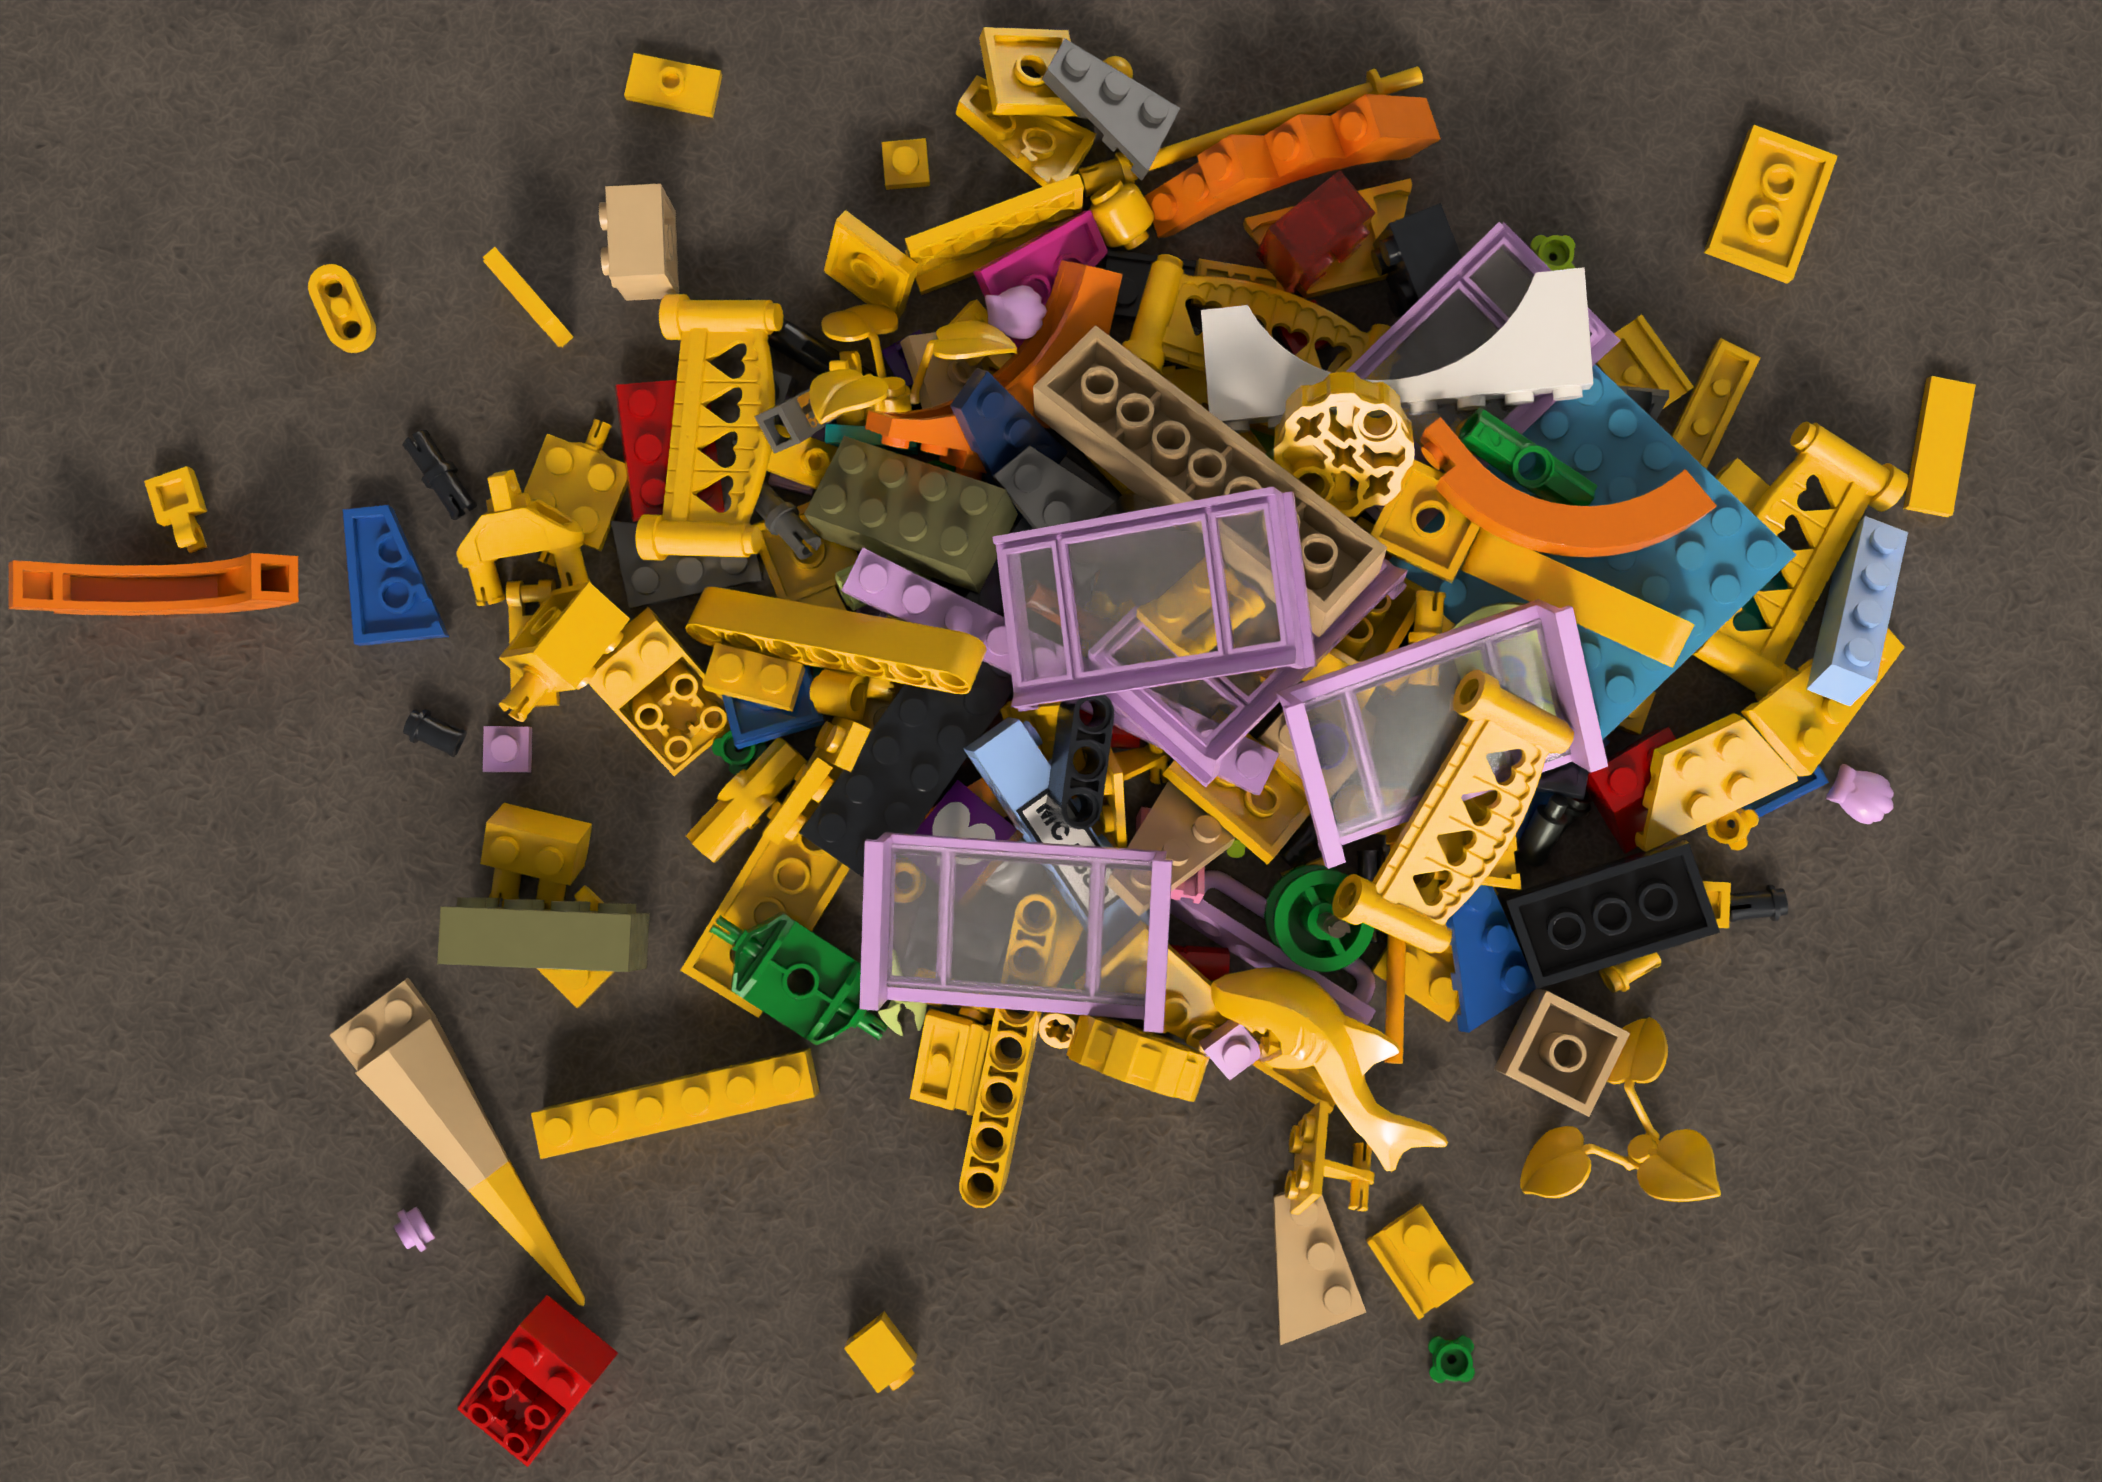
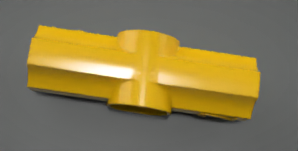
[686,737,808,863]

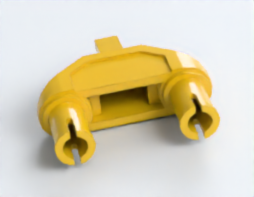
[456,469,591,606]

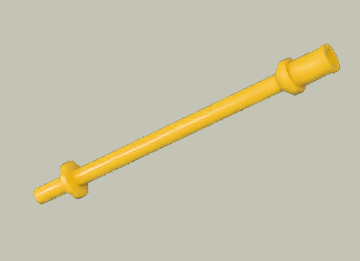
[1078,66,1423,197]

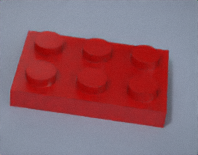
[615,380,725,522]

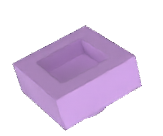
[483,726,532,773]
[1200,1019,1260,1080]

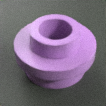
[394,1207,435,1252]

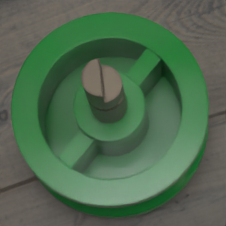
[1264,864,1374,972]

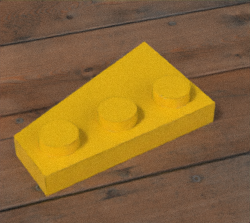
[956,75,1096,187]

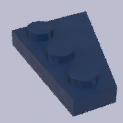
[950,368,1068,525]

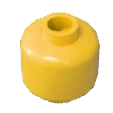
[1089,179,1154,250]

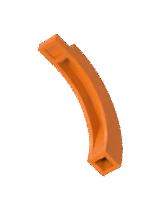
[1420,417,1717,557]
[8,553,299,616]

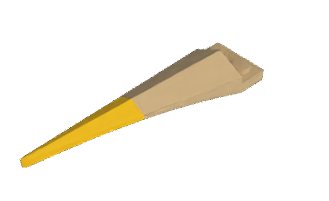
[330,978,585,1306]

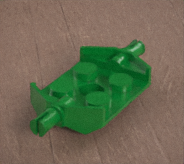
[709,911,888,1045]

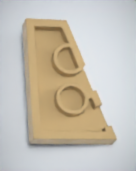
[1273,1191,1366,1345]

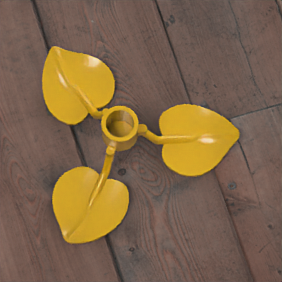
[809,304,1017,425]
[1520,1017,1721,1202]

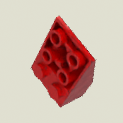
[457,1295,618,1467]

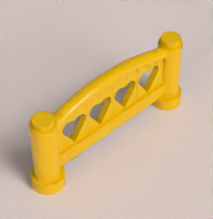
[1122,254,1397,380]
[635,294,783,561]
[1692,421,1908,701]
[1332,669,1574,953]

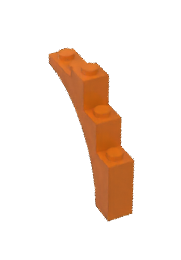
[1144,94,1441,238]
[865,260,1123,481]

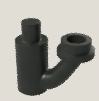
[1515,791,1592,867]

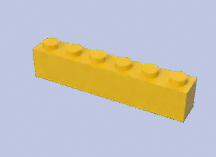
[531,1048,820,1159]

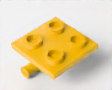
[1084,743,1171,848]
[1285,1100,1375,1215]

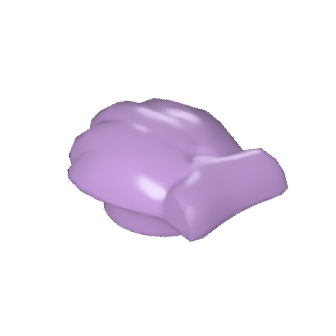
[985,285,1047,339]
[1826,764,1894,824]

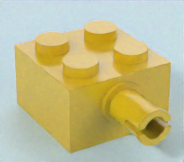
[499,582,630,722]

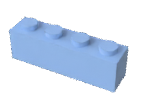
[1806,516,1908,706]

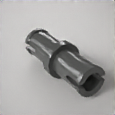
[755,479,821,559]

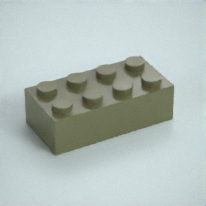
[804,436,1018,593]
[437,897,650,972]

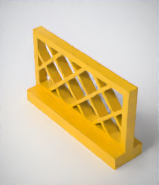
[905,173,1084,295]

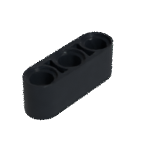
[1046,694,1114,830]

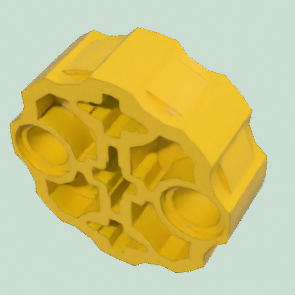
[1274,372,1414,517]
[1066,1015,1210,1102]

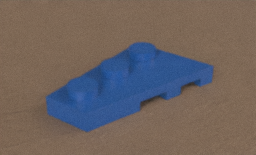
[343,505,449,646]
[1446,885,1536,1033]

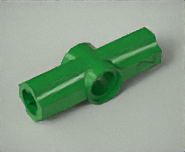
[1458,407,1598,506]

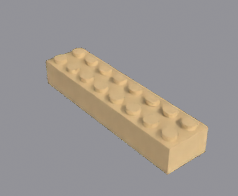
[1033,325,1387,638]

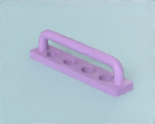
[1170,870,1376,1025]

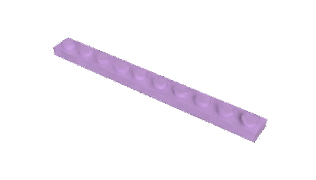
[841,547,1279,795]

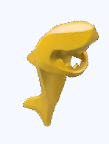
[1211,967,1448,1171]

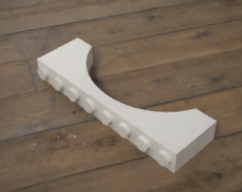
[1201,267,1593,433]

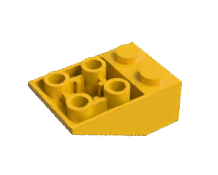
[588,607,730,776]

